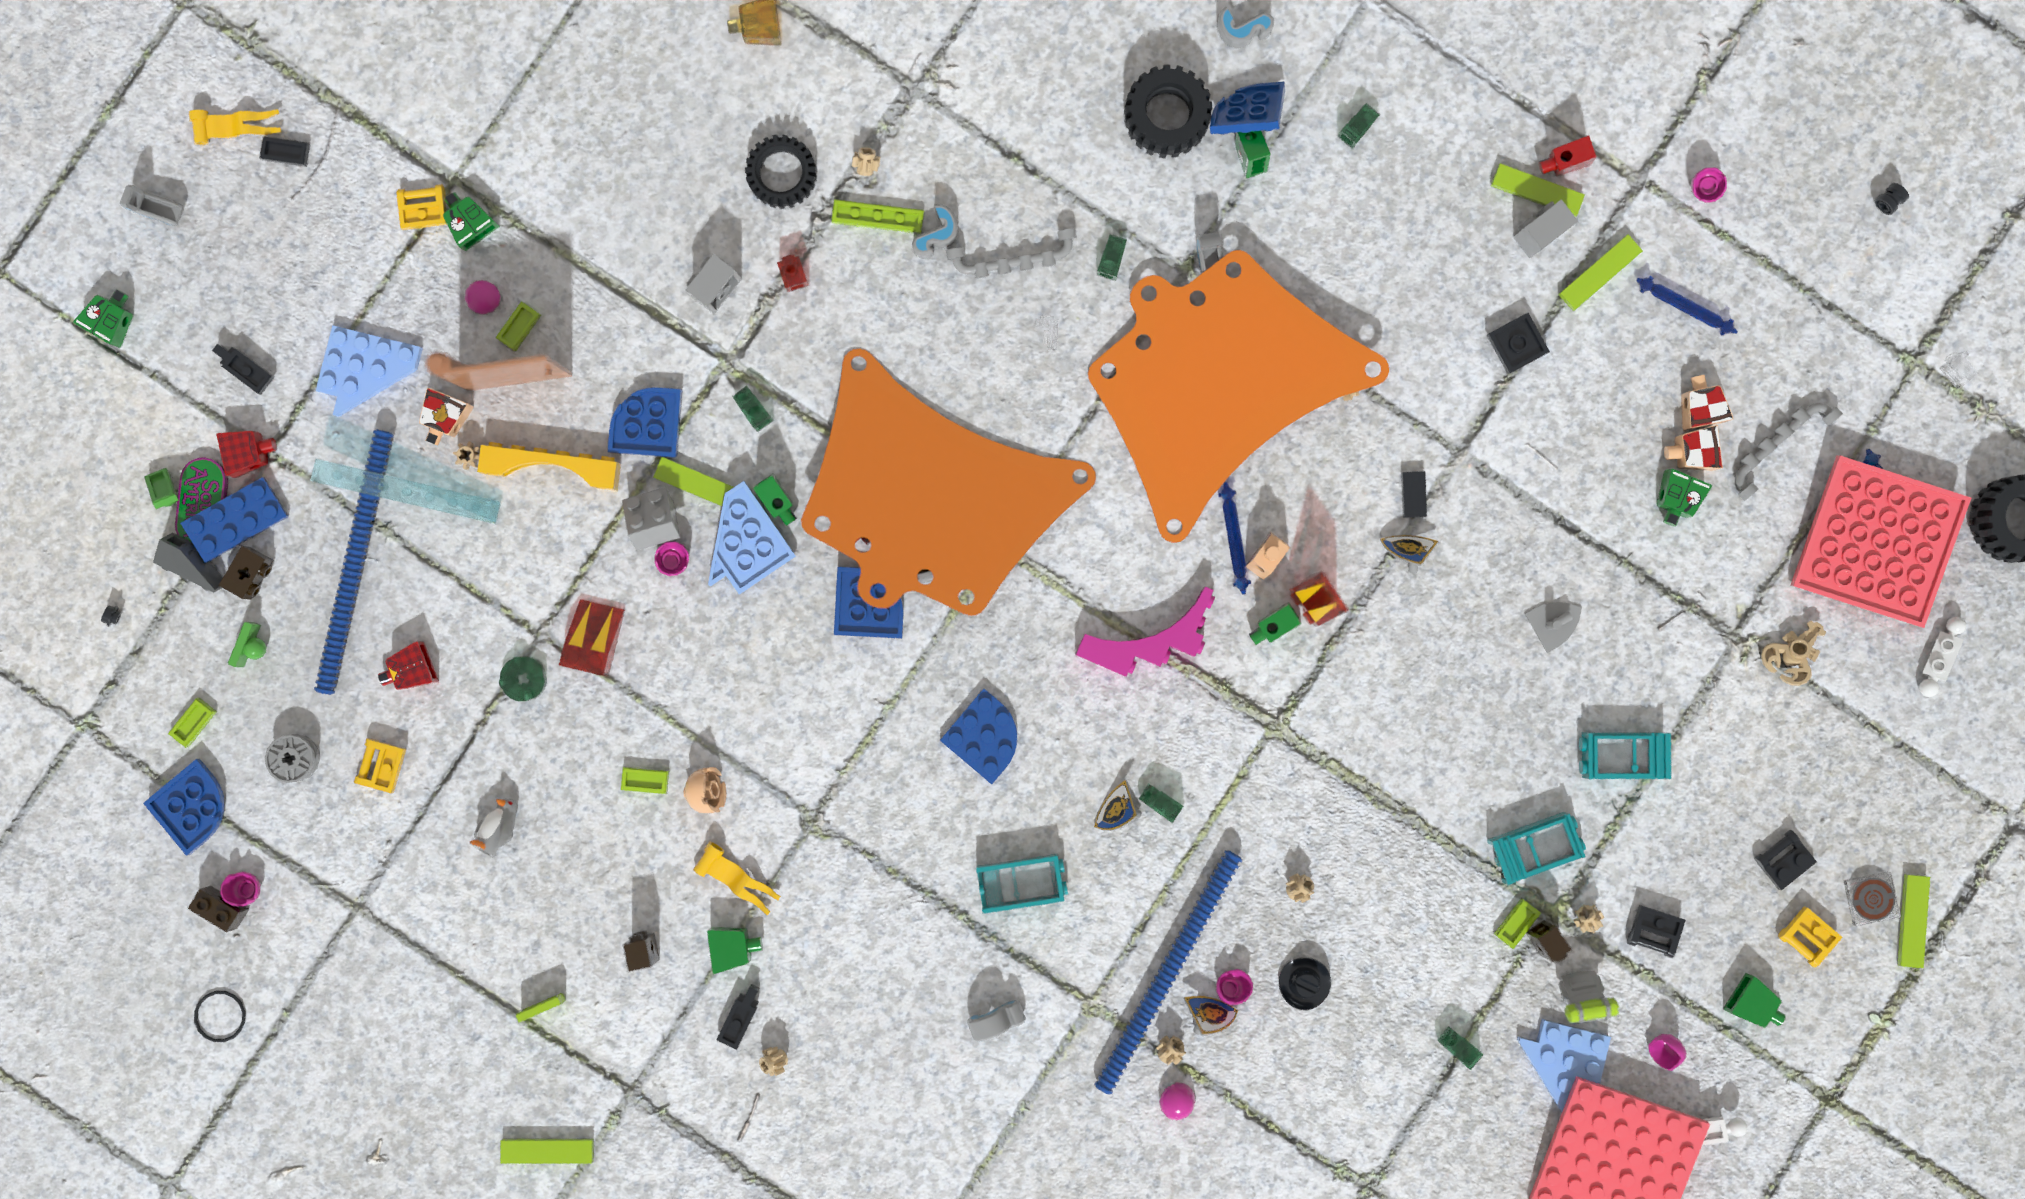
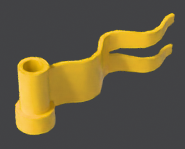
[189,109,281,145]
[693,841,781,915]

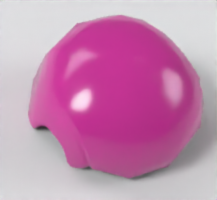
[1691,167,1727,203]
[465,280,501,315]
[654,541,689,576]
[220,872,260,907]
[1216,969,1253,1005]
[1648,1034,1687,1071]
[1159,1082,1196,1120]

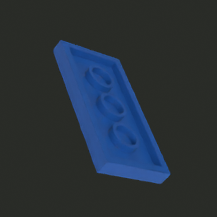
[180,477,289,563]

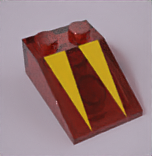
[1289,571,1349,627]
[559,599,625,676]

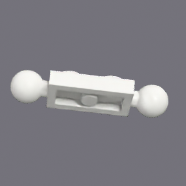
[1919,617,1966,697]
[1702,1116,1748,1146]

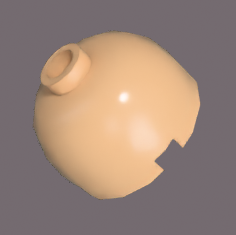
[683,767,726,813]

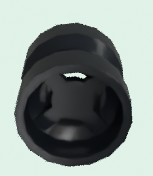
[1874,183,1909,215]

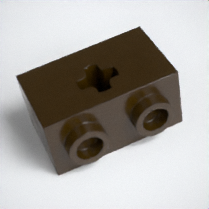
[218,546,274,600]
[187,886,249,933]
[1526,920,1572,962]
[623,931,660,972]

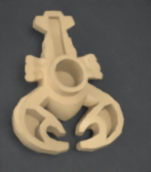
[1761,621,1826,686]

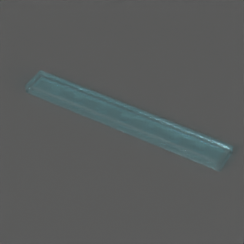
[310,459,501,524]

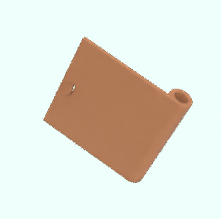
[426,352,572,391]

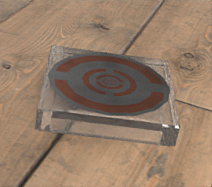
[1843,871,1901,926]

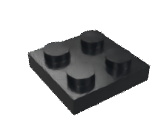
[1487,312,1550,374]

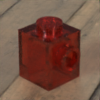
[777,255,809,292]

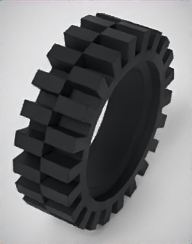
[745,134,817,209]

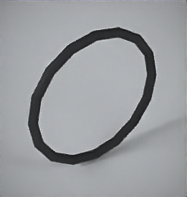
[194,991,246,1042]

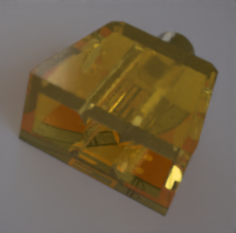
[727,0,782,46]

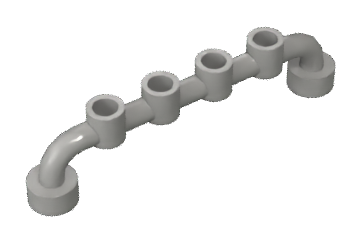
[946,228,1077,278]
[1735,403,1843,501]

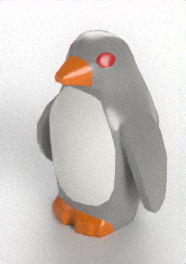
[470,799,517,858]

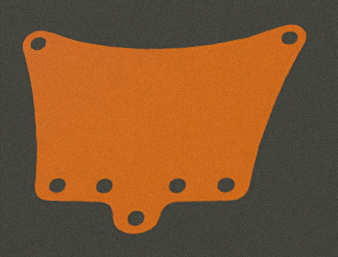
[1088,250,1389,543]
[801,349,1096,616]

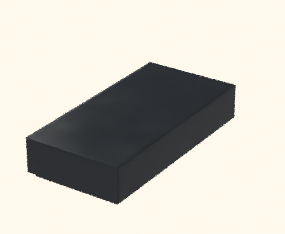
[259,136,310,167]
[1401,471,1427,518]

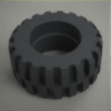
[1124,64,1212,158]
[1969,474,2025,563]

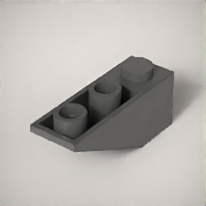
[153,533,223,593]

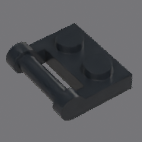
[1754,830,1817,890]
[1627,905,1686,958]

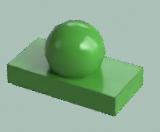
[144,468,178,509]
[228,622,267,667]

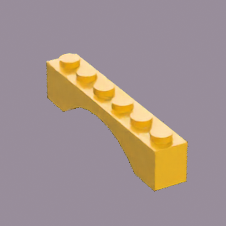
[477,442,621,491]

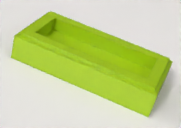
[495,301,541,352]
[168,698,217,748]
[621,767,669,794]
[1494,898,1541,949]
[515,993,566,1023]

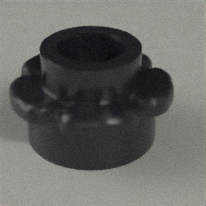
[101,605,122,627]

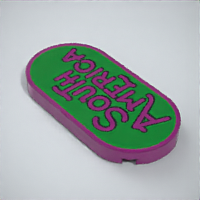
[175,458,228,542]

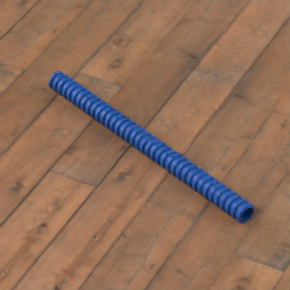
[314,429,394,695]
[1094,850,1243,1094]

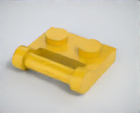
[396,184,447,230]
[354,738,406,793]
[1778,906,1843,968]

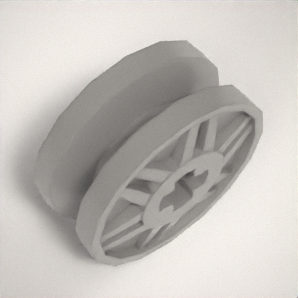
[265,734,320,783]

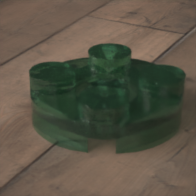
[499,656,547,701]

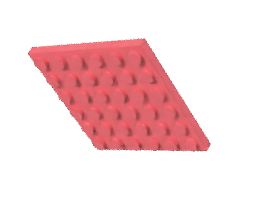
[1791,455,1971,628]
[1529,1076,1710,1199]

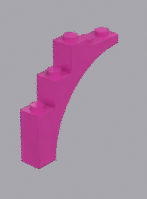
[1075,587,1215,677]

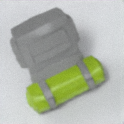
[1559,971,1619,1024]

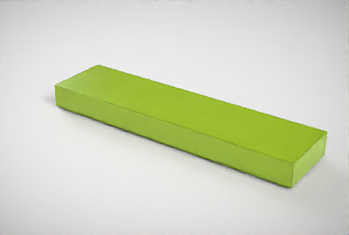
[1491,163,1585,217]
[831,199,924,234]
[1558,234,1643,311]
[653,457,734,506]
[1897,874,1930,968]
[500,1139,594,1164]

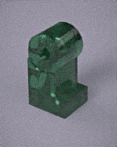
[1337,103,1380,149]
[1097,234,1127,281]
[732,386,774,432]
[1138,783,1184,823]
[1437,1026,1484,1070]

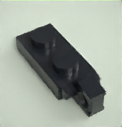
[212,344,274,395]
[716,984,760,1050]

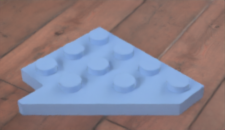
[316,325,423,417]
[708,481,796,594]
[1517,1019,1611,1113]

